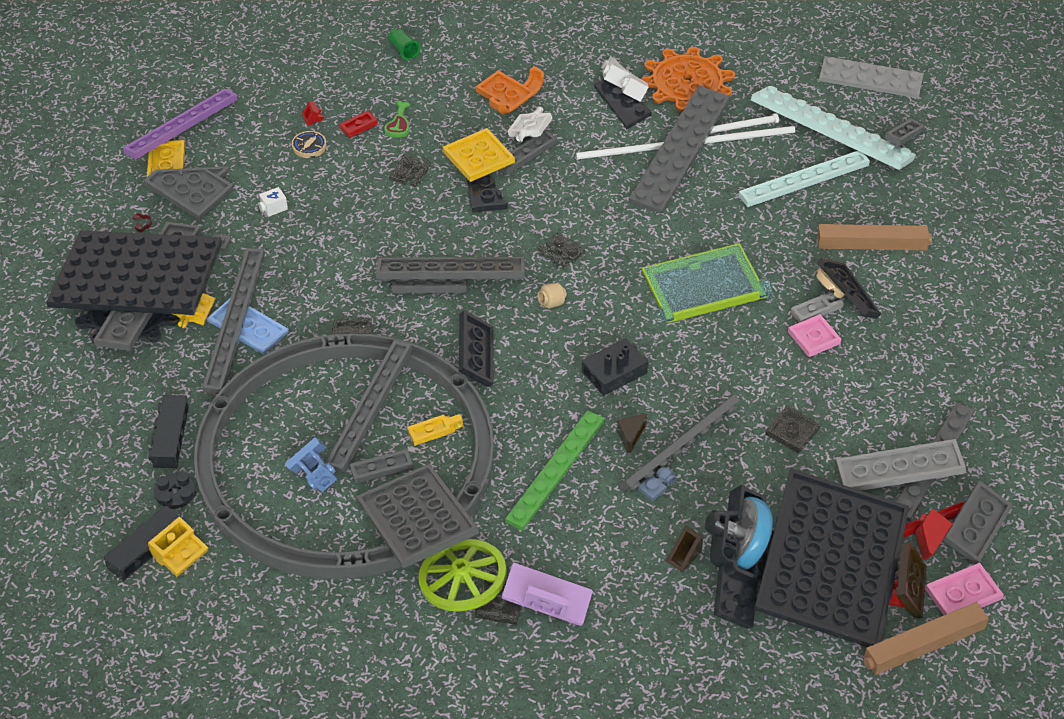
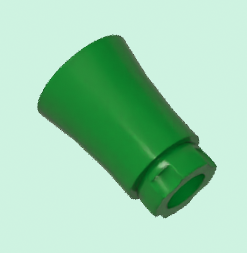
[388,28,421,60]

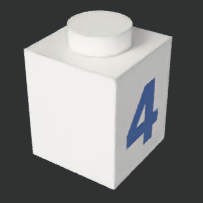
[258,187,288,217]

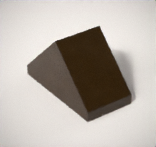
[617,413,647,453]
[666,525,703,572]

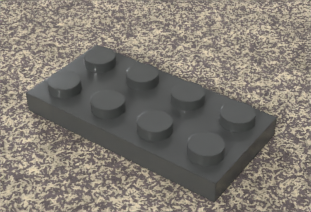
[943,480,1013,564]

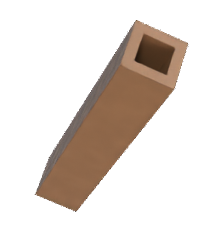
[817,224,932,250]
[863,602,989,675]

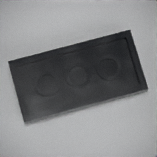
[459,310,493,387]

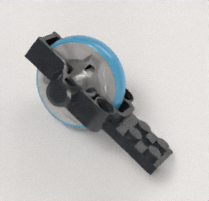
[705,485,774,629]

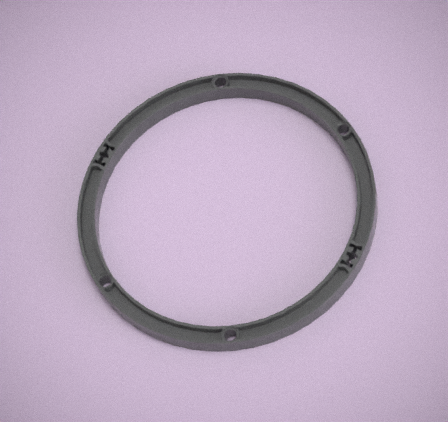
[194,333,494,579]

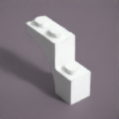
[601,56,649,102]

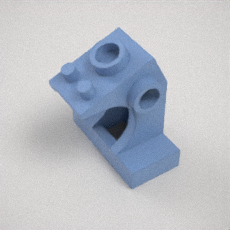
[285,437,337,492]

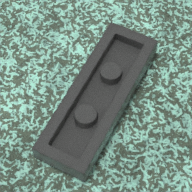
[884,118,925,146]
[349,449,413,484]

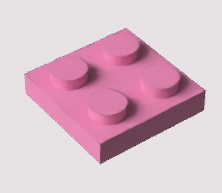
[788,314,841,357]

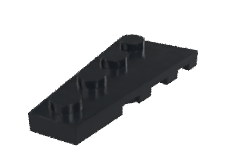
[594,79,652,130]
[466,174,508,213]
[817,258,881,319]

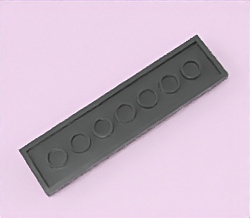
[376,257,525,281]

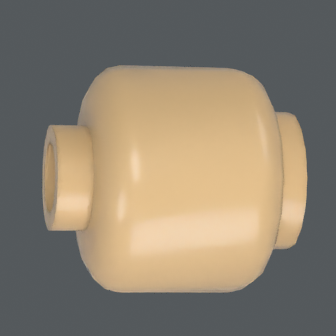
[538,282,567,309]

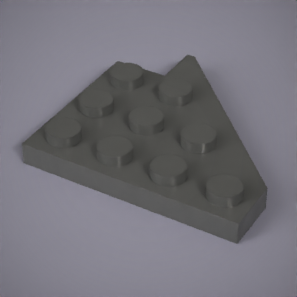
[143,166,233,220]

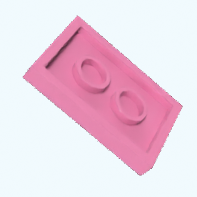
[925,563,1004,615]

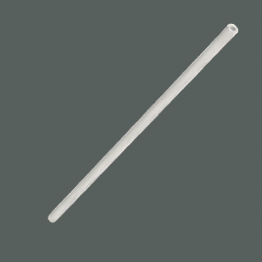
[576,126,795,159]

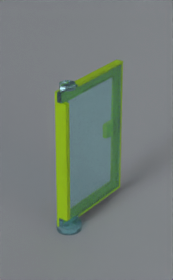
[642,243,772,323]

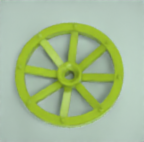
[418,539,507,611]

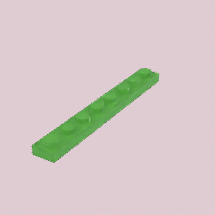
[505,410,605,531]

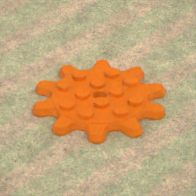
[641,47,735,112]

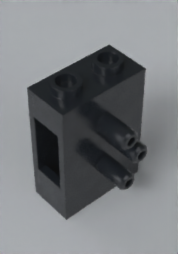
[581,338,649,396]

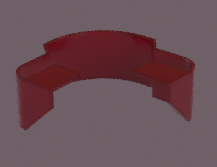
[133,213,152,233]

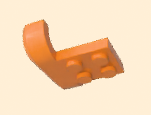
[476,66,544,115]

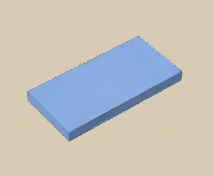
[207,298,289,355]

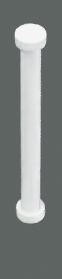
[710,113,779,134]

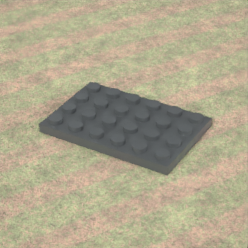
[356,463,479,569]

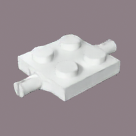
[508,107,552,142]

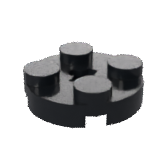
[154,472,196,509]

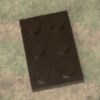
[896,542,927,619]

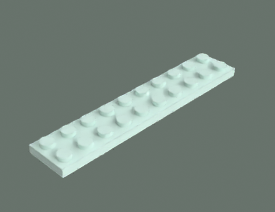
[751,86,916,170]

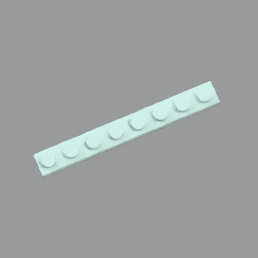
[739,151,870,207]

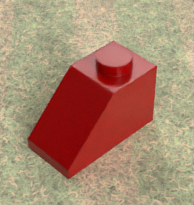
[915,509,953,560]

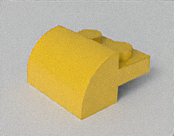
[148,517,208,577]

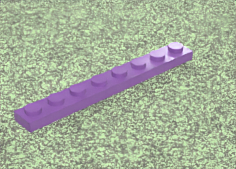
[123,89,237,159]

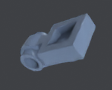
[638,467,676,502]

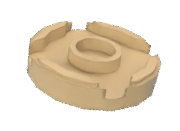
[815,268,845,299]

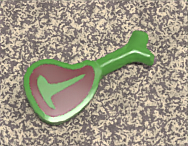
[384,101,410,138]

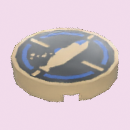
[292,131,326,158]

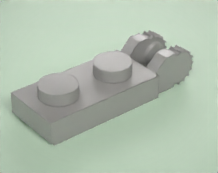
[790,292,844,323]

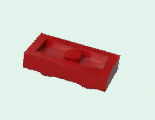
[340,111,378,138]

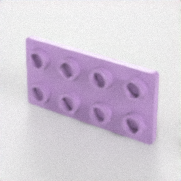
[502,563,593,626]

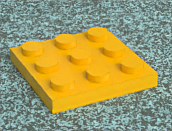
[443,128,515,182]

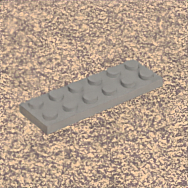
[819,56,924,98]
[836,439,966,491]

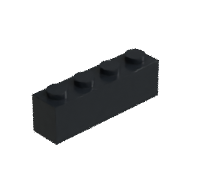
[148,395,189,468]
[104,506,183,581]

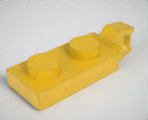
[407,414,463,446]

